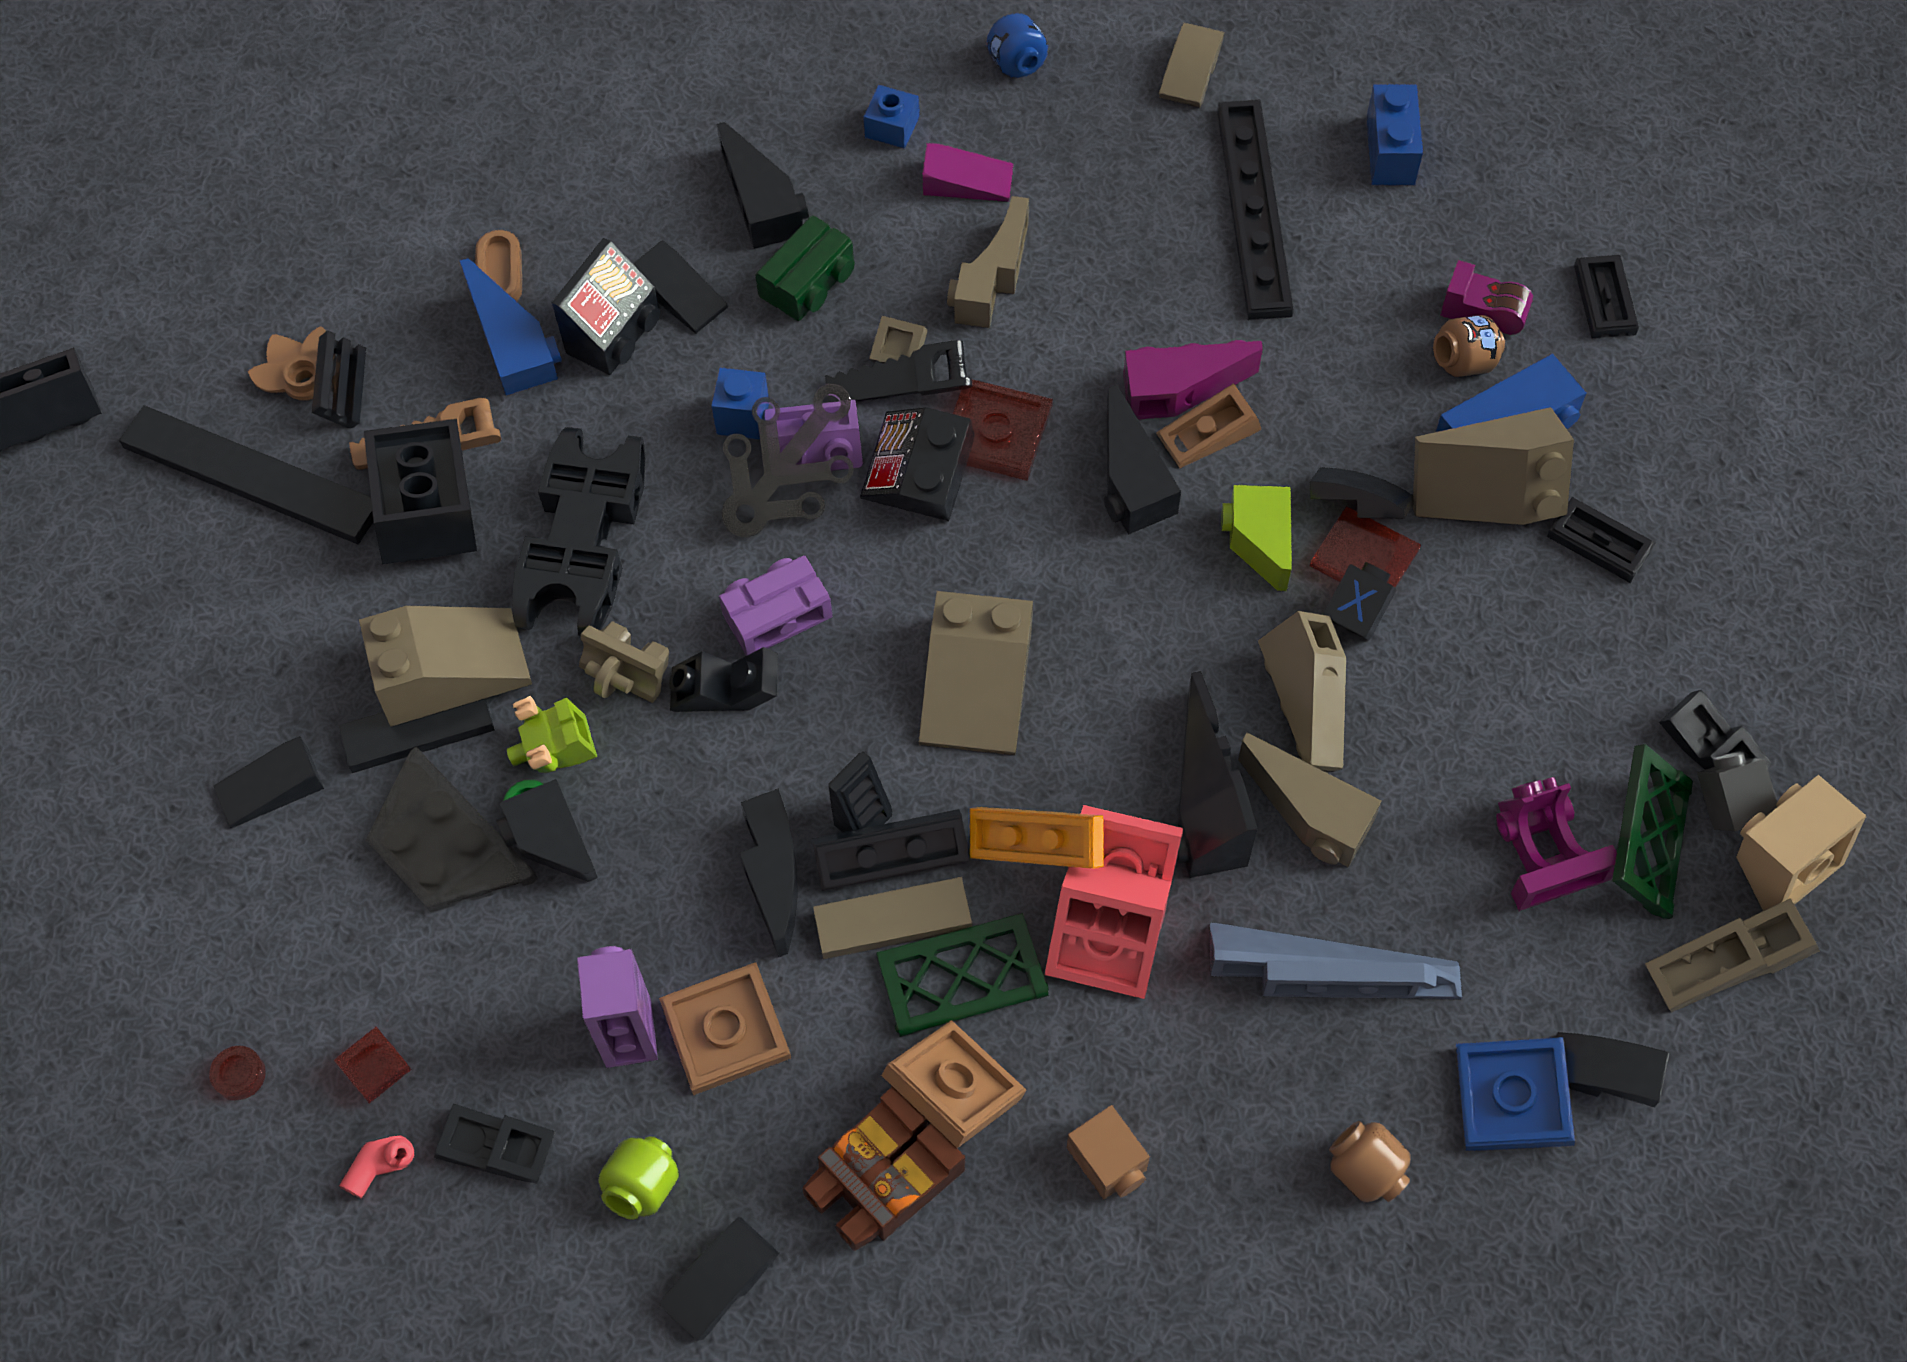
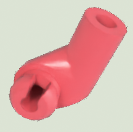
[339,1136,414,1199]

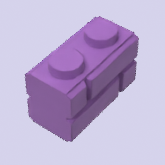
[719,555,833,656]

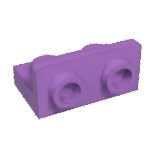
[765,400,863,477]

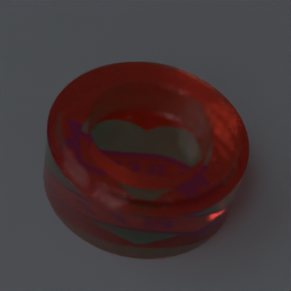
[209,1046,266,1100]

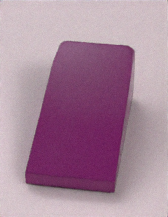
[923,143,1013,202]

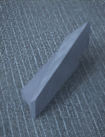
[1209,923,1462,999]

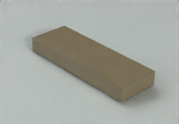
[813,877,972,959]

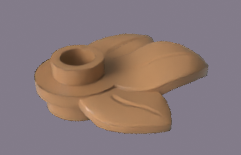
[248,327,335,400]

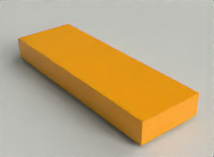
[970,807,1104,869]

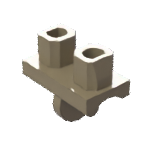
[579,621,669,703]

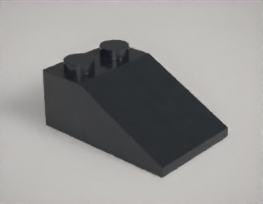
[364,419,477,565]

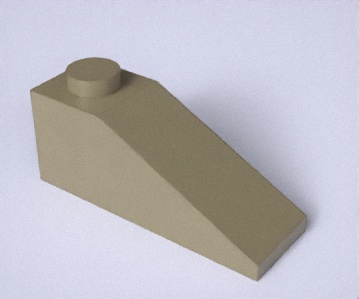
[1238,733,1382,867]

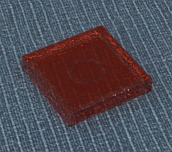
[953,379,1053,481]

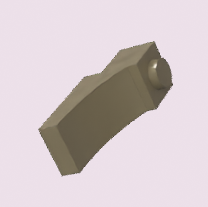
[947,196,1029,328]
[1645,898,1820,1012]

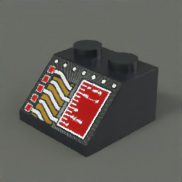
[552,238,660,375]
[860,407,975,521]

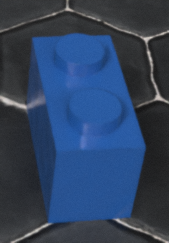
[1367,84,1423,185]

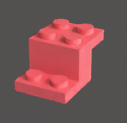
[1044,805,1183,999]

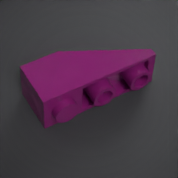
[1123,340,1263,420]

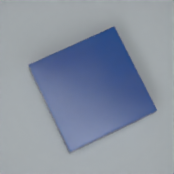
[1456,1037,1575,1150]

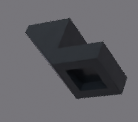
[669,647,778,712]

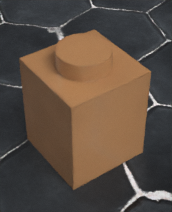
[1067,1105,1150,1199]

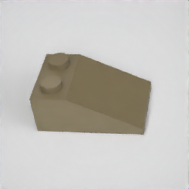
[1413,407,1574,525]
[919,591,1033,755]
[359,606,532,727]

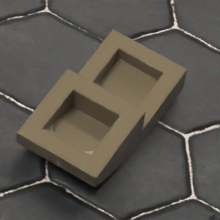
[1159,23,1224,108]

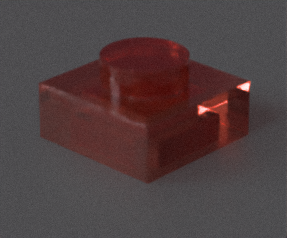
[334,1027,411,1104]

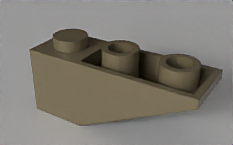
[1258,611,1346,771]

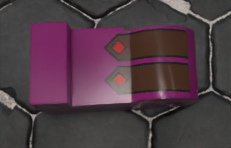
[1440,260,1533,335]

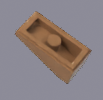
[1156,383,1261,468]

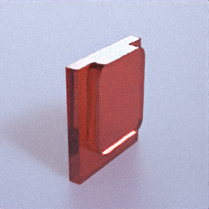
[1309,506,1421,588]

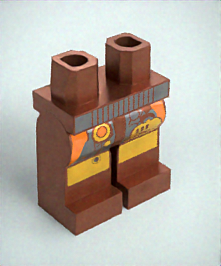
[803,1086,965,1251]

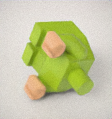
[507,696,597,773]

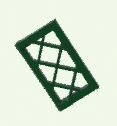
[1612,744,1693,919]
[876,913,1049,1037]

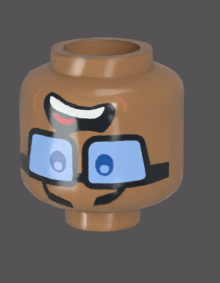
[1433,315,1505,377]

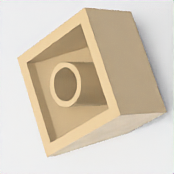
[1736,775,1866,911]

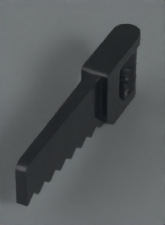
[825,340,973,403]

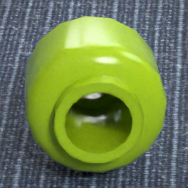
[598,1136,679,1219]

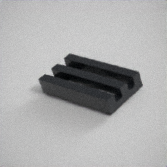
[1574,255,1639,338]
[311,330,366,428]
[1547,497,1656,583]

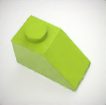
[1221,485,1292,591]

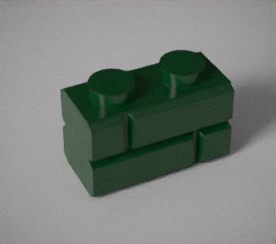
[755,215,855,321]

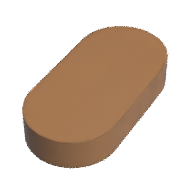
[476,230,522,301]

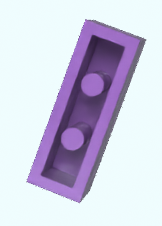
[577,946,658,1068]

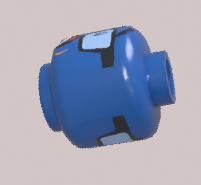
[986,13,1048,78]

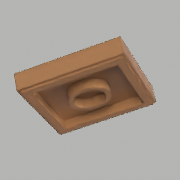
[659,962,791,1095]
[881,1020,1026,1148]

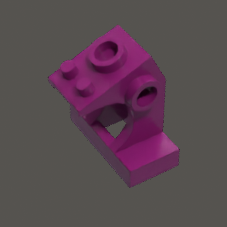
[1496,777,1617,911]

